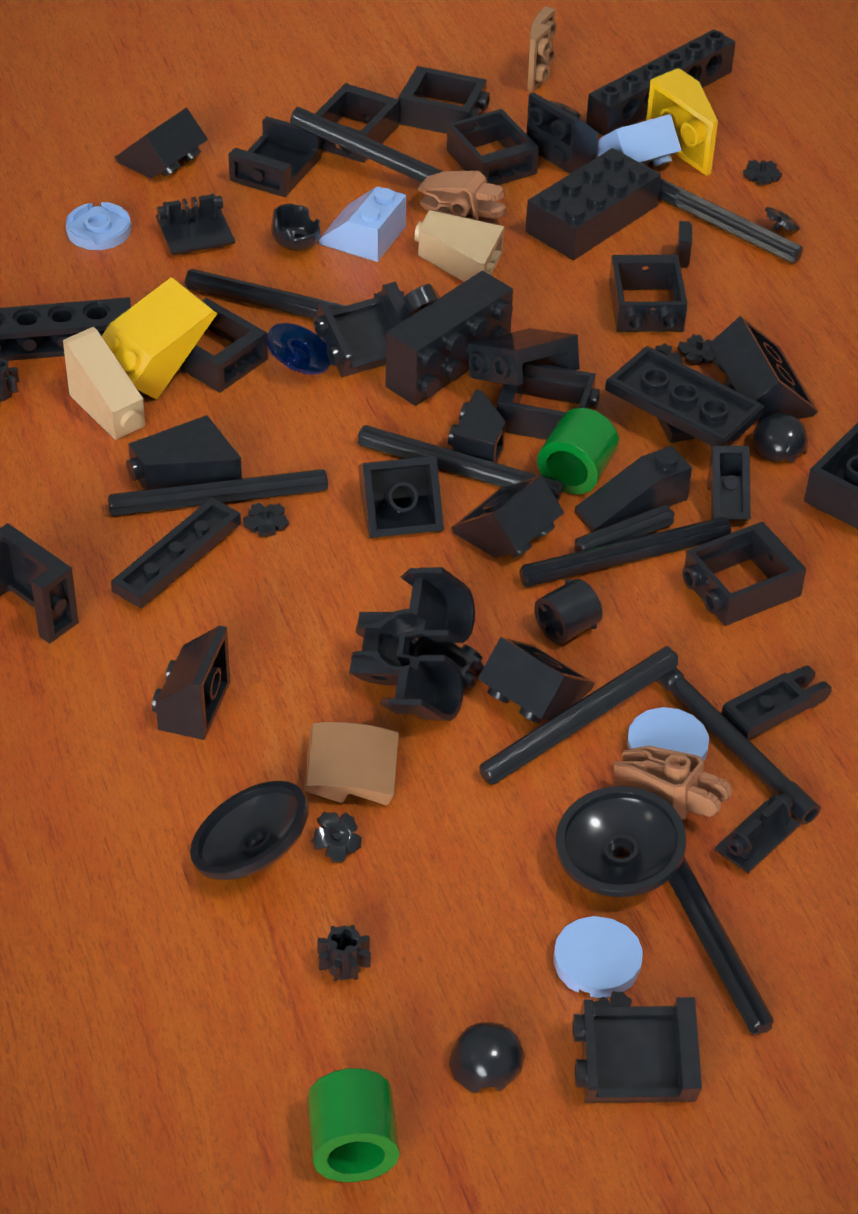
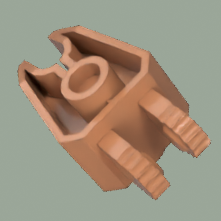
[418,171,507,220]
[613,746,733,820]

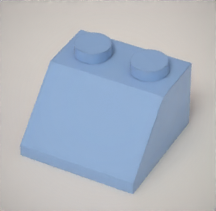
[596,114,681,167]
[319,186,406,262]

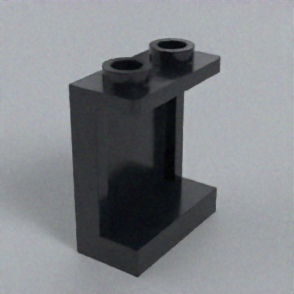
[228,116,321,198]
[314,281,412,377]
[468,328,580,386]
[0,523,79,644]
[572,997,702,1103]

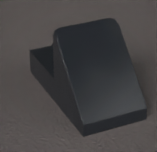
[707,446,751,521]

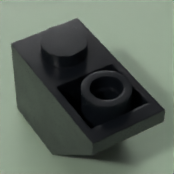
[448,390,506,463]

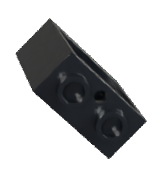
[398,66,490,134]
[315,83,399,163]
[447,109,539,185]
[609,255,688,332]
[179,298,268,393]
[497,362,600,440]
[682,521,806,626]

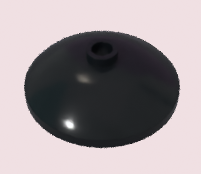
[190,781,309,880]
[556,786,686,897]

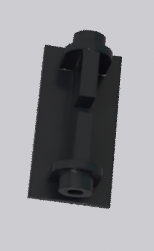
[410,636,484,690]
[715,794,800,874]

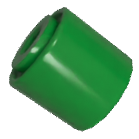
[537,408,619,494]
[307,1068,400,1182]

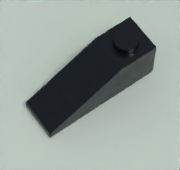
[575,446,692,532]

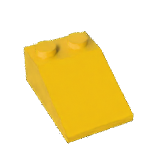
[646,68,718,176]
[102,277,218,400]

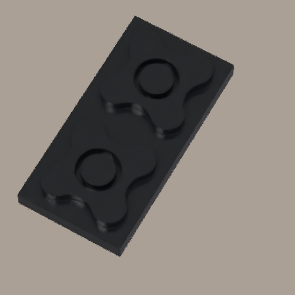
[605,346,764,446]

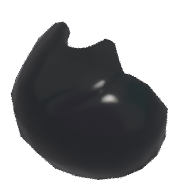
[271,204,321,251]
[753,412,808,463]
[449,1022,525,1093]

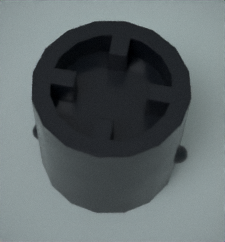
[534,578,603,644]

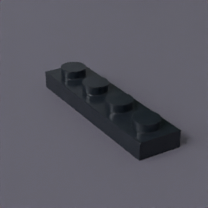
[111,497,241,609]

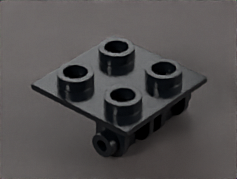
[155,193,235,255]

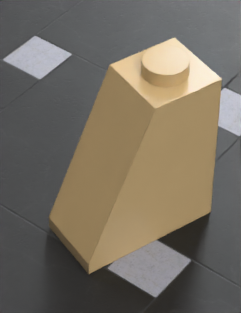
[414,210,504,282]
[63,327,146,440]

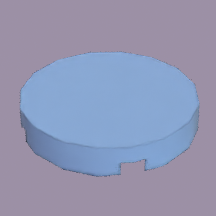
[66,202,132,250]
[627,707,709,762]
[553,916,643,998]

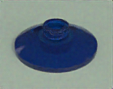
[266,323,331,375]

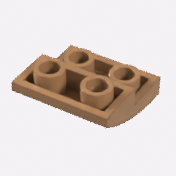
[527,6,557,92]
[304,722,399,805]

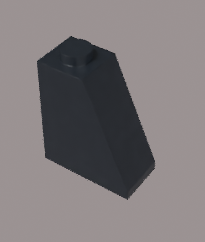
[126,415,242,490]

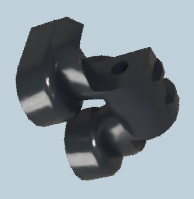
[349,567,475,721]

